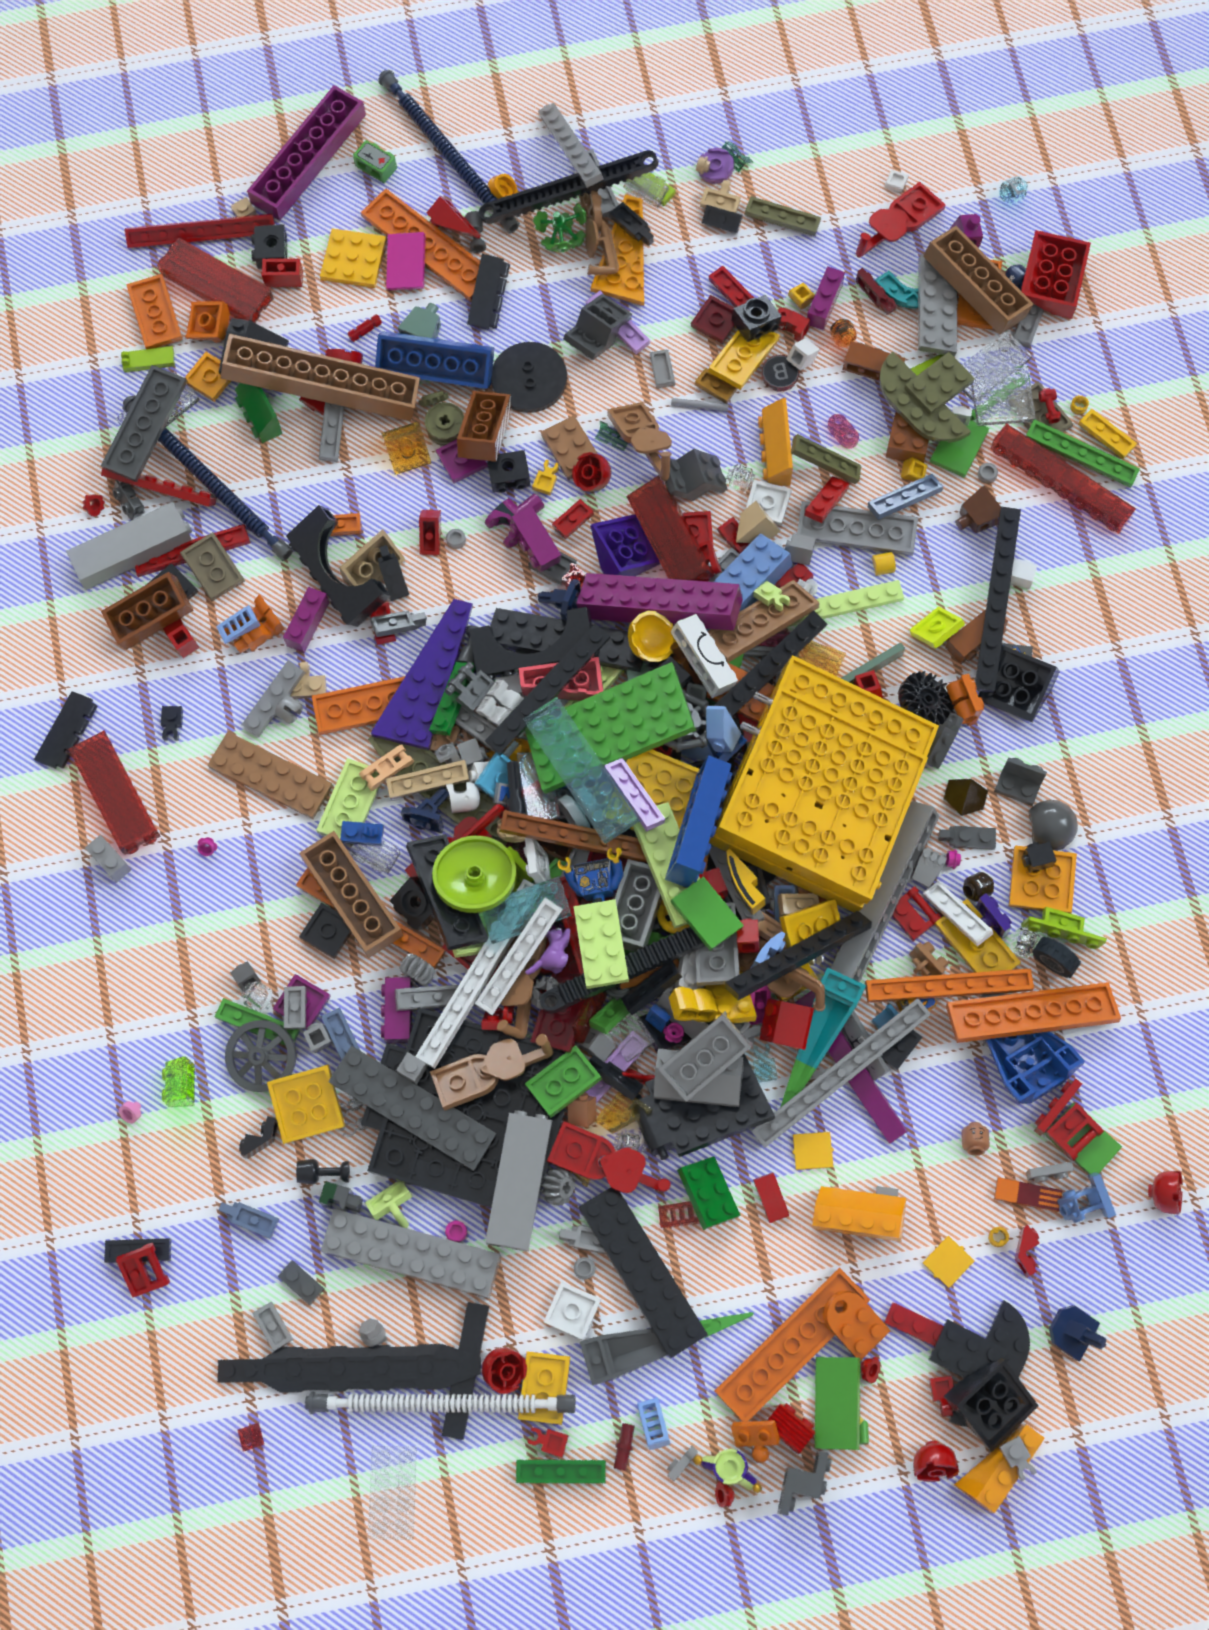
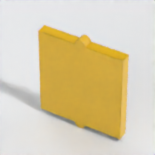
[792,1132,834,1170]
[923,1235,975,1288]

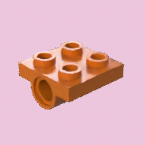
[946,673,984,726]

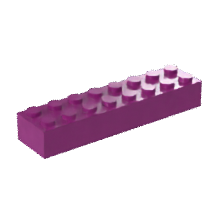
[247,85,366,221]
[576,573,743,631]

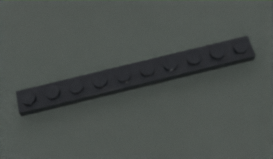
[975,506,1021,694]

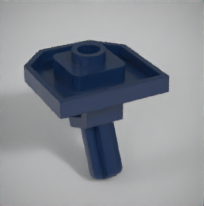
[538,579,581,621]
[401,787,449,833]
[1049,1305,1107,1362]

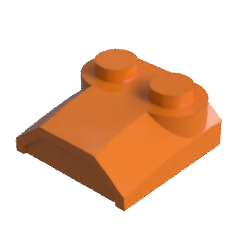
[185,301,230,343]

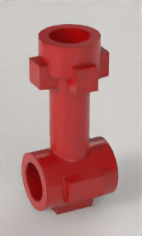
[1038,388,1061,424]

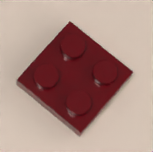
[691,295,735,344]

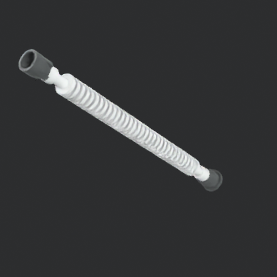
[305,1391,576,1414]

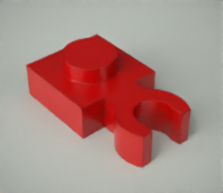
[527,1428,569,1458]

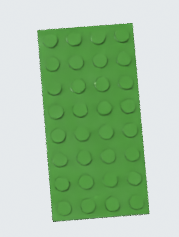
[525,662,696,794]

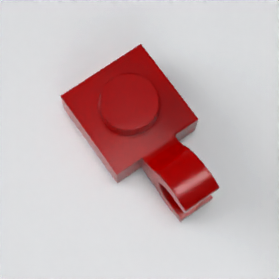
[929,1375,954,1417]

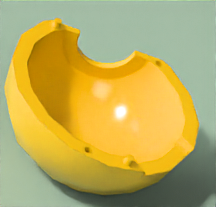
[628,611,676,662]

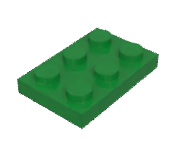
[677,1156,741,1230]

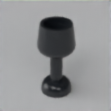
[296,1159,350,1185]

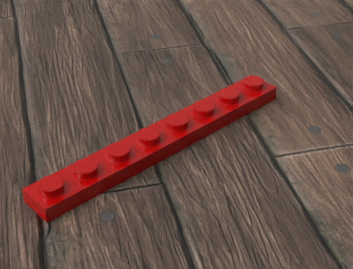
[124,214,275,248]

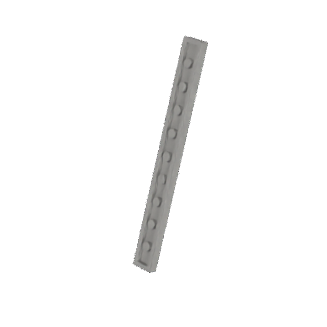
[751,998,931,1148]

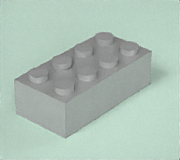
[615,859,662,952]

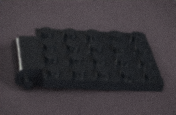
[630,1053,775,1160]

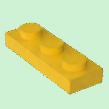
[1078,408,1137,460]

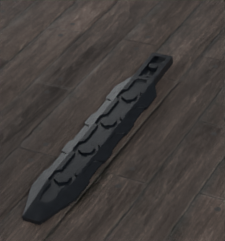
[217,1344,481,1393]

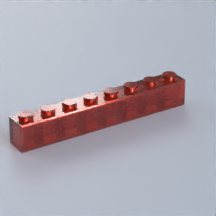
[990,423,1136,534]

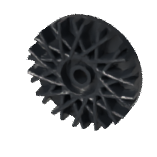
[898,671,955,725]

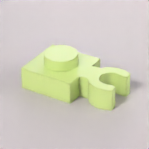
[753,581,790,611]

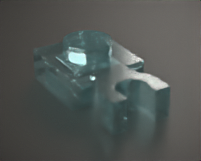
[753,1044,778,1083]

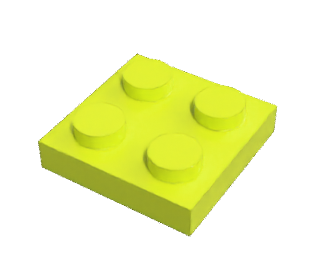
[909,606,965,649]

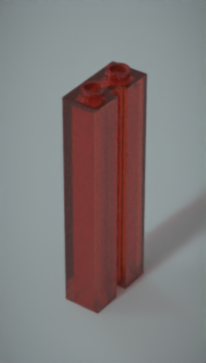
[157,238,274,323]
[626,475,715,582]
[68,730,161,855]

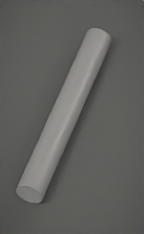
[671,398,729,412]

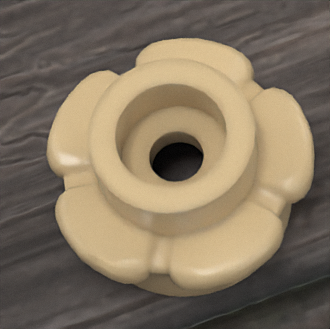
[696,156,711,175]

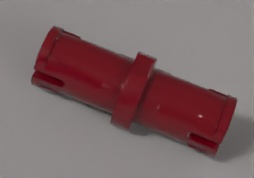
[614,1423,635,1471]

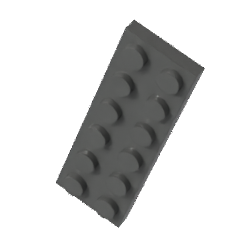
[101,365,188,482]

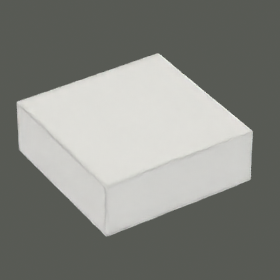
[884,169,909,193]

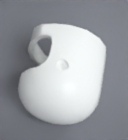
[446,782,480,813]

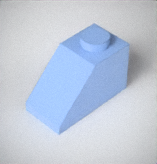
[706,706,742,752]

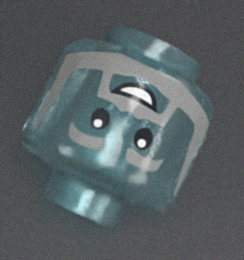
[999,176,1028,204]

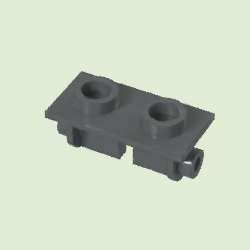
[112,480,145,521]

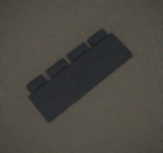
[467,253,510,330]
[34,691,98,769]

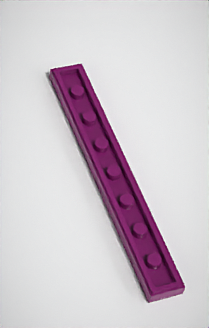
[795,991,908,1144]

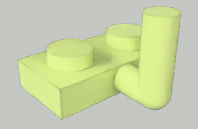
[365,1181,412,1228]

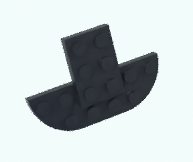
[928,1300,1030,1427]

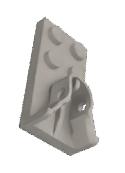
[695,902,739,988]
[658,1011,753,1102]

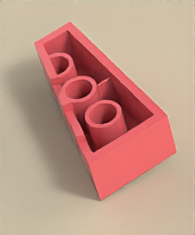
[519,657,604,701]

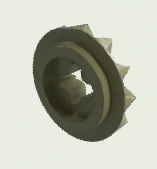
[419,390,449,407]

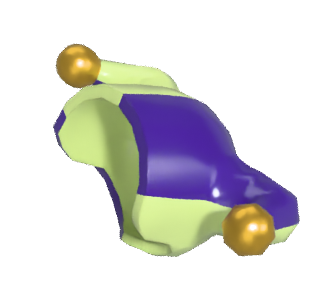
[693,1449,762,1493]

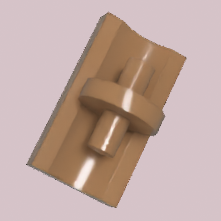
[909,942,949,976]

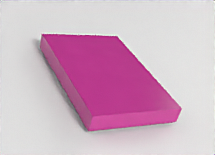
[386,232,426,291]

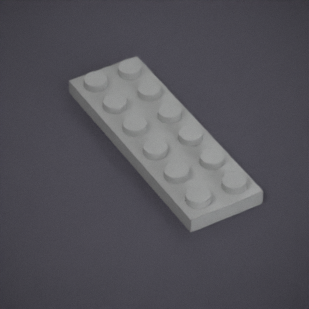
[918,254,957,357]
[797,501,918,556]

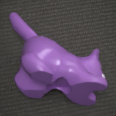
[525,928,570,975]

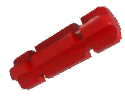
[347,314,382,342]

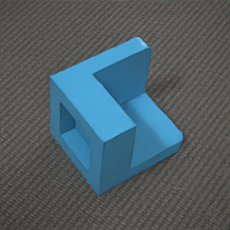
[871,1003,898,1029]

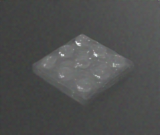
[970,365,1036,426]

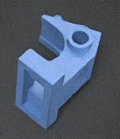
[1057,1172,1116,1223]

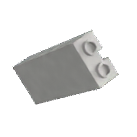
[66,502,192,590]
[485,1110,552,1252]

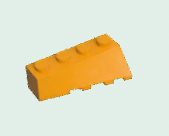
[954,1424,1045,1513]

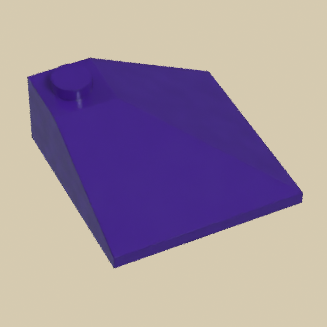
[590,514,665,576]

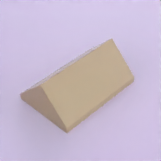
[339,529,406,586]

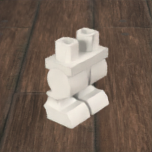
[475,680,525,738]

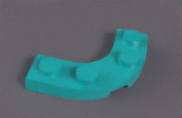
[874,271,918,309]

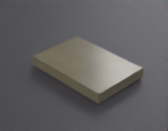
[1007,381,1073,432]
[180,532,245,602]

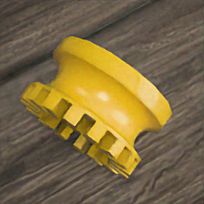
[1070,395,1089,415]
[988,1227,1009,1247]

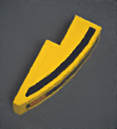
[726,848,765,915]

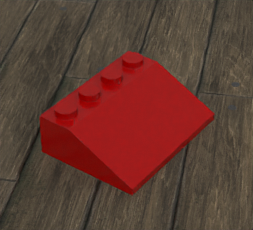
[1021,230,1091,319]

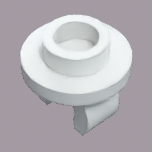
[797,579,818,596]

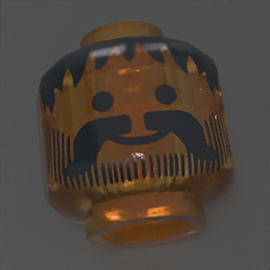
[830,319,857,347]

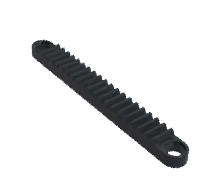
[479,150,659,224]
[540,927,706,1014]

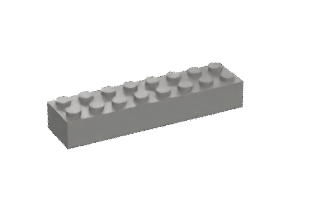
[321,1208,501,1299]

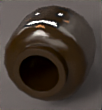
[963,872,994,902]

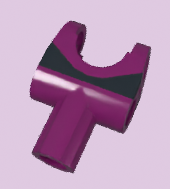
[485,494,545,548]

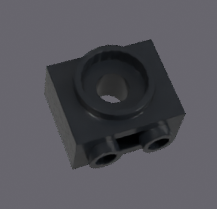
[251,224,288,269]
[731,294,782,342]
[487,450,531,493]
[390,876,434,930]

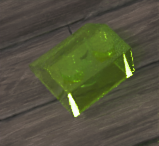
[162,1056,195,1108]

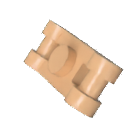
[359,745,414,791]

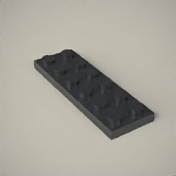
[406,834,489,951]

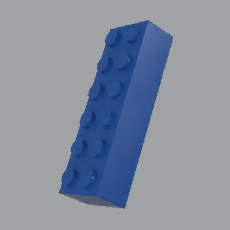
[375,331,495,389]
[665,755,732,888]

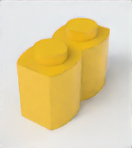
[669,987,718,1022]

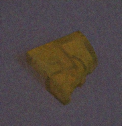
[595,1091,652,1134]

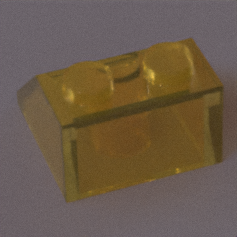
[381,421,432,475]
[800,641,846,677]

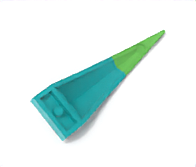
[780,967,866,1108]

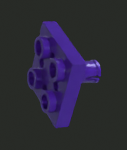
[976,893,1012,939]

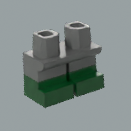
[319,1181,363,1212]

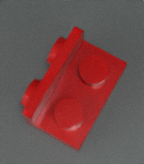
[481,1006,514,1030]

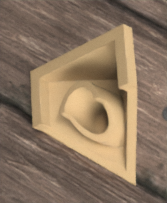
[736,501,781,543]

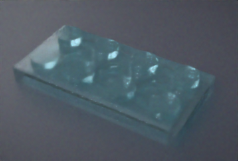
[483,876,572,944]

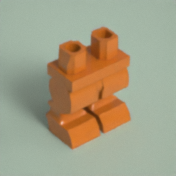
[224,594,285,653]

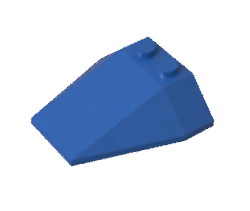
[986,1031,1085,1104]

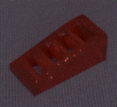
[658,1201,700,1228]

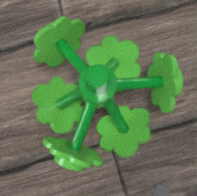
[533,203,587,252]

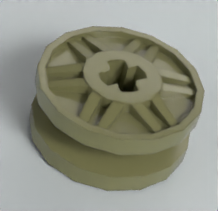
[425,402,464,446]

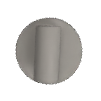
[358,1318,388,1347]

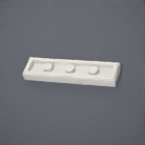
[923,881,993,946]

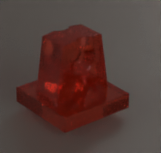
[562,563,586,588]
[237,1423,265,1452]

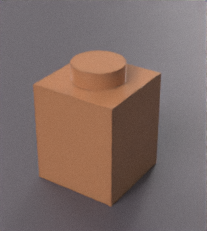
[568,1093,596,1127]

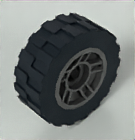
[1032,937,1081,978]

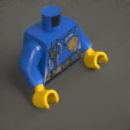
[558,847,624,903]

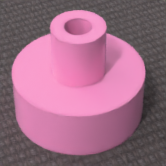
[119,1101,141,1124]

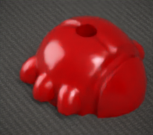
[82,494,105,516]
[860,1357,881,1384]
[715,1481,735,1508]

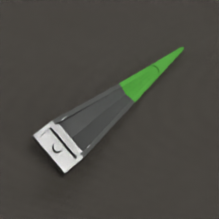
[580,1312,754,1386]

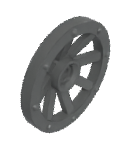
[225,1020,297,1092]

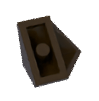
[943,779,988,816]

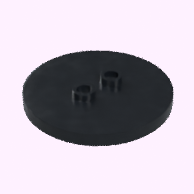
[491,342,567,413]

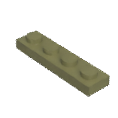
[745,196,821,236]
[791,434,861,484]

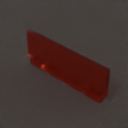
[572,991,608,1044]

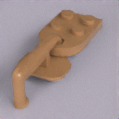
[578,191,619,275]
[607,402,672,482]
[497,920,547,1039]
[738,937,825,1012]
[430,1034,553,1111]

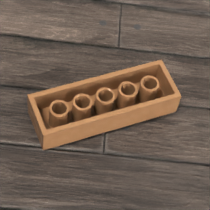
[923,226,1033,335]
[299,831,403,959]

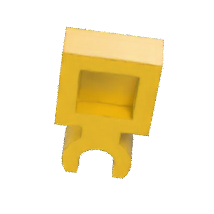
[532,459,559,496]

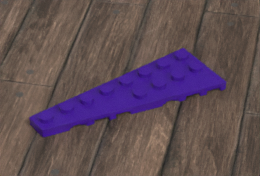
[371,599,473,750]

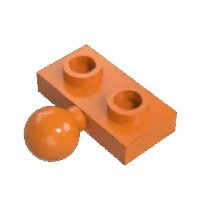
[731,1420,780,1463]

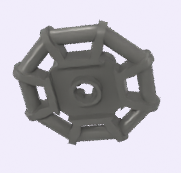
[664,690,709,753]

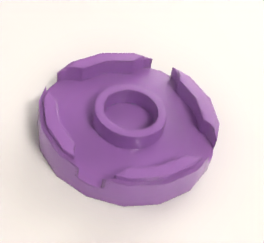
[698,148,734,184]

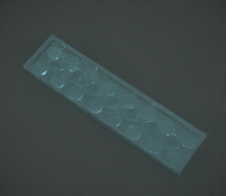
[523,697,640,844]

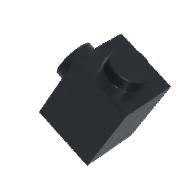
[1022,842,1057,873]

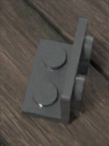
[994,757,1047,806]

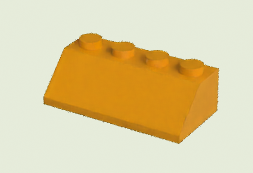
[758,398,793,486]
[812,1186,907,1242]

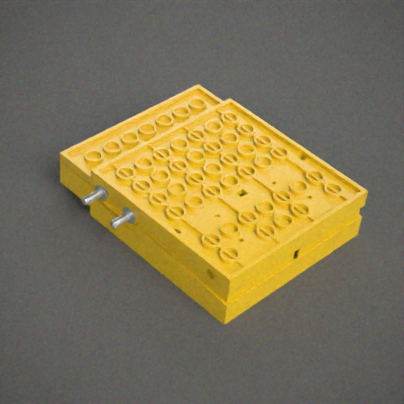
[709,655,939,913]

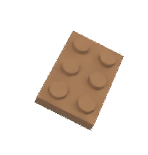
[541,415,598,480]

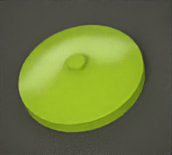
[432,836,517,913]

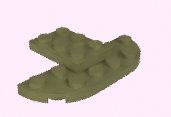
[879,352,975,443]

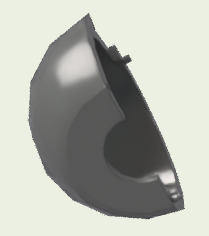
[1029,800,1078,851]

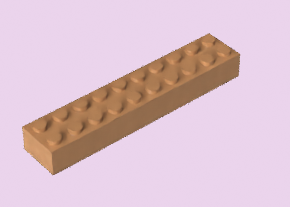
[220,334,420,421]

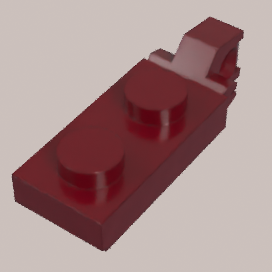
[856,268,897,315]

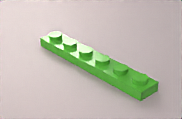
[1025,419,1140,488]

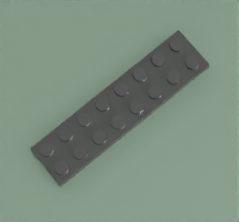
[328,1045,497,1171]

